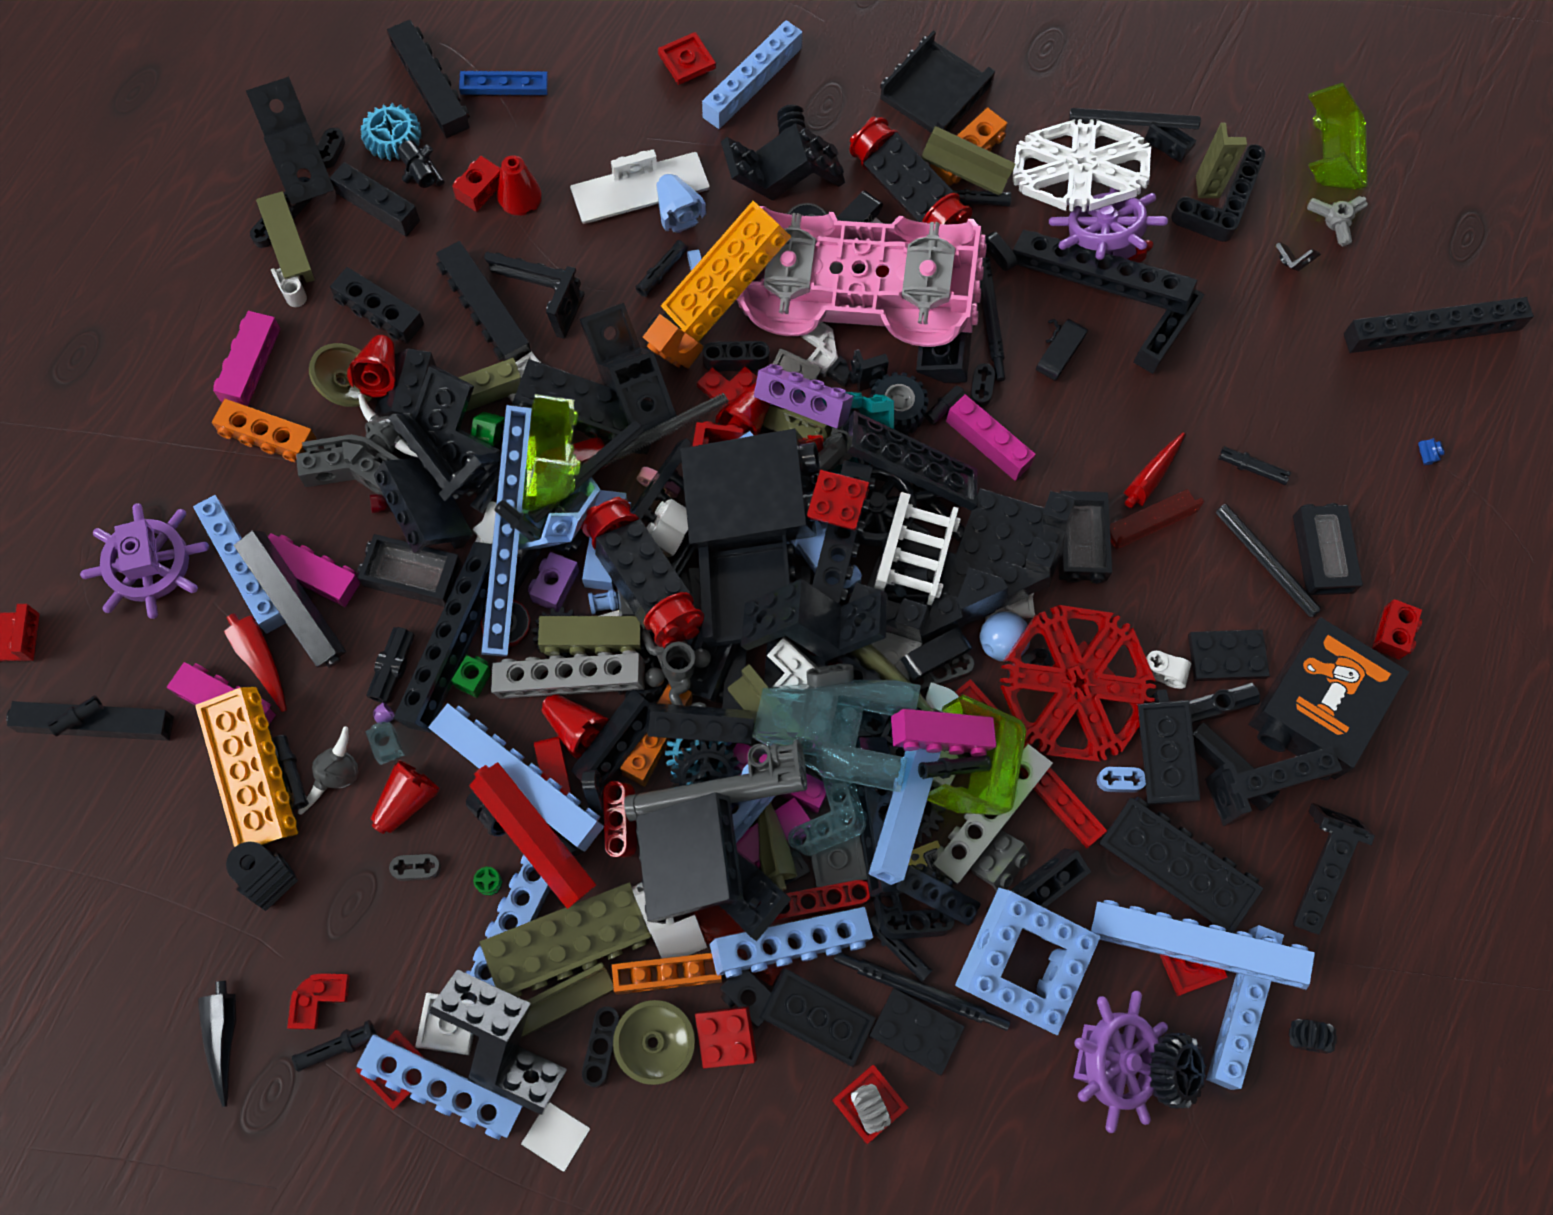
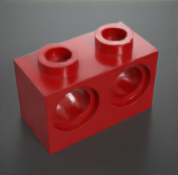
[1372,599,1422,660]

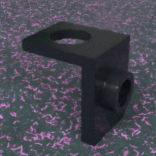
[1276,242,1321,271]

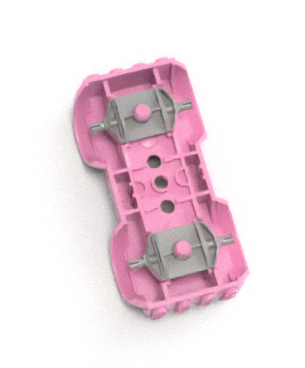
[736,206,986,347]

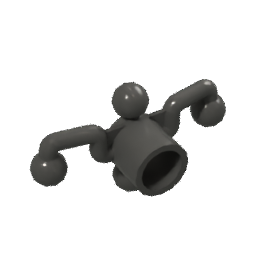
[641,627,711,707]

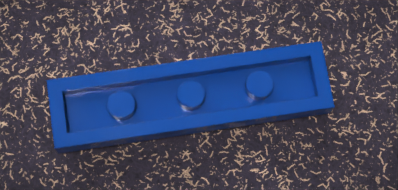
[459,71,548,95]

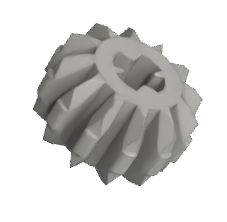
[851,1083,891,1134]

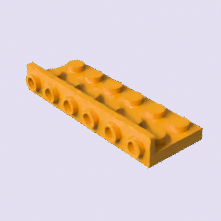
[661,201,791,342]
[195,687,298,847]

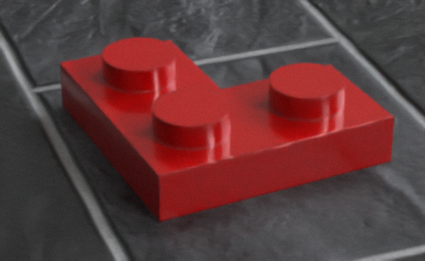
[697,367,757,408]

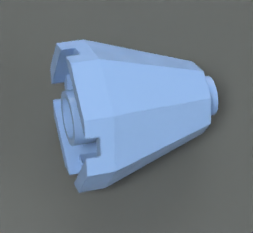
[656,174,706,233]

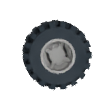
[869,372,929,435]

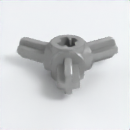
[1307,196,1367,246]

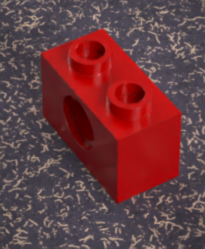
[452,156,501,212]

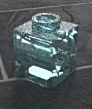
[365,722,404,765]

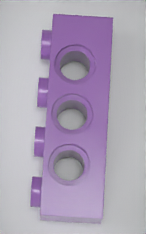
[754,364,853,429]

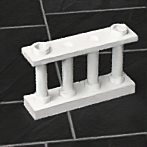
[874,492,960,605]

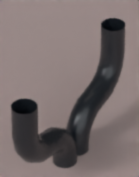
[1046,319,1061,343]

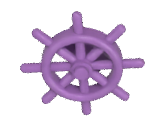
[1049,187,1168,260]
[80,503,209,619]
[1074,991,1168,1133]

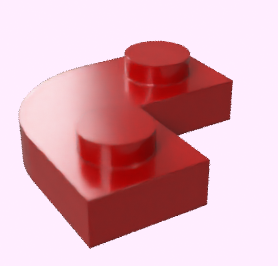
[287,974,350,1030]

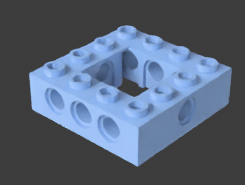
[955,888,1101,1036]

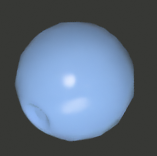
[980,611,1030,662]

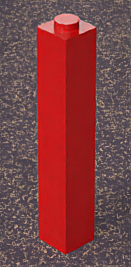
[469,762,596,909]

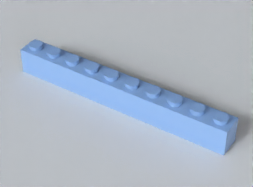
[481,405,532,657]

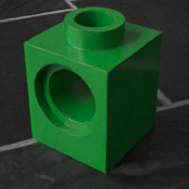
[471,412,505,446]
[451,655,492,698]

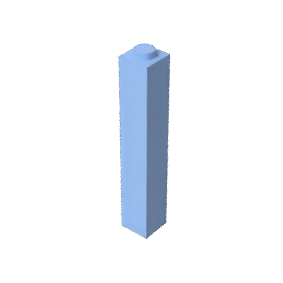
[869,749,941,885]

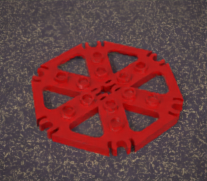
[1000,605,1156,762]

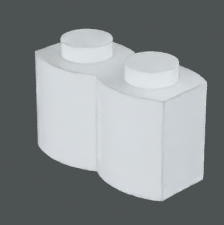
[646,499,688,557]

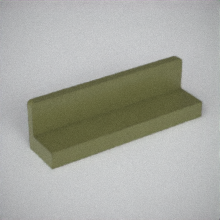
[1196,123,1247,198]
[921,126,1016,195]
[256,191,315,283]
[728,664,813,754]
[521,963,614,1038]

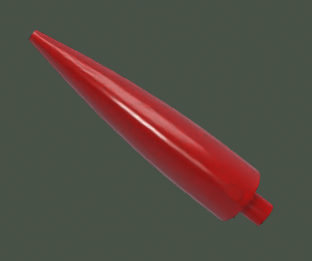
[1124,432,1185,508]
[224,613,287,712]

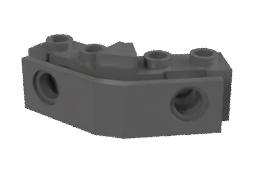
[296,434,399,496]

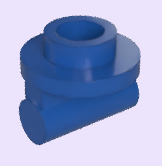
[1418,438,1445,465]

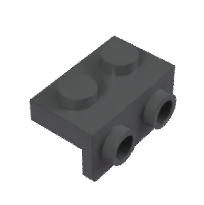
[970,830,1031,892]

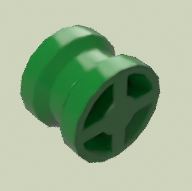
[473,867,503,896]

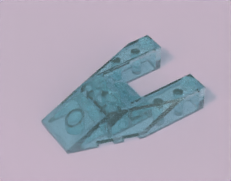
[752,680,921,792]

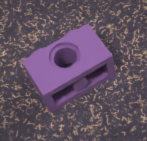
[528,552,579,612]

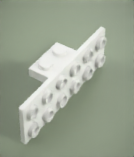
[570,149,709,224]

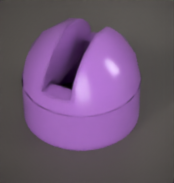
[373,702,395,724]

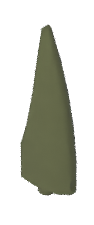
[850,644,934,712]
[758,802,797,891]

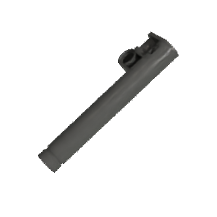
[624,739,807,821]

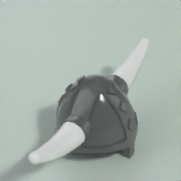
[358,393,418,457]
[298,726,359,815]

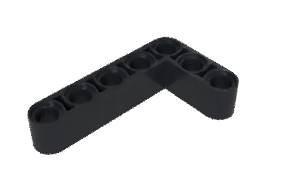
[1171,144,1266,242]

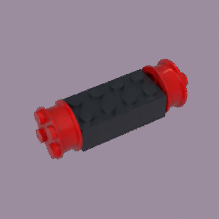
[849,116,972,225]
[582,497,704,649]

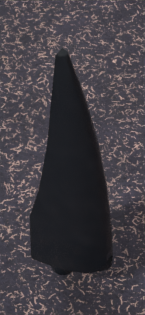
[198,981,236,1107]

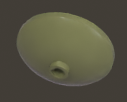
[309,343,374,407]
[613,1000,695,1085]

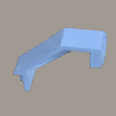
[518,468,600,550]

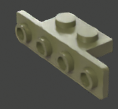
[762,405,832,448]

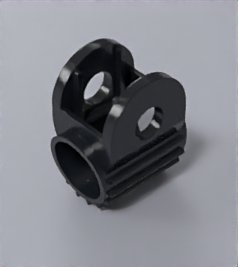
[226,841,298,911]

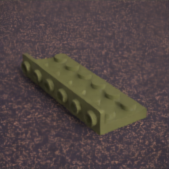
[479,882,652,997]

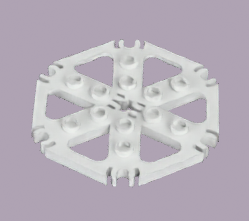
[1013,119,1151,212]

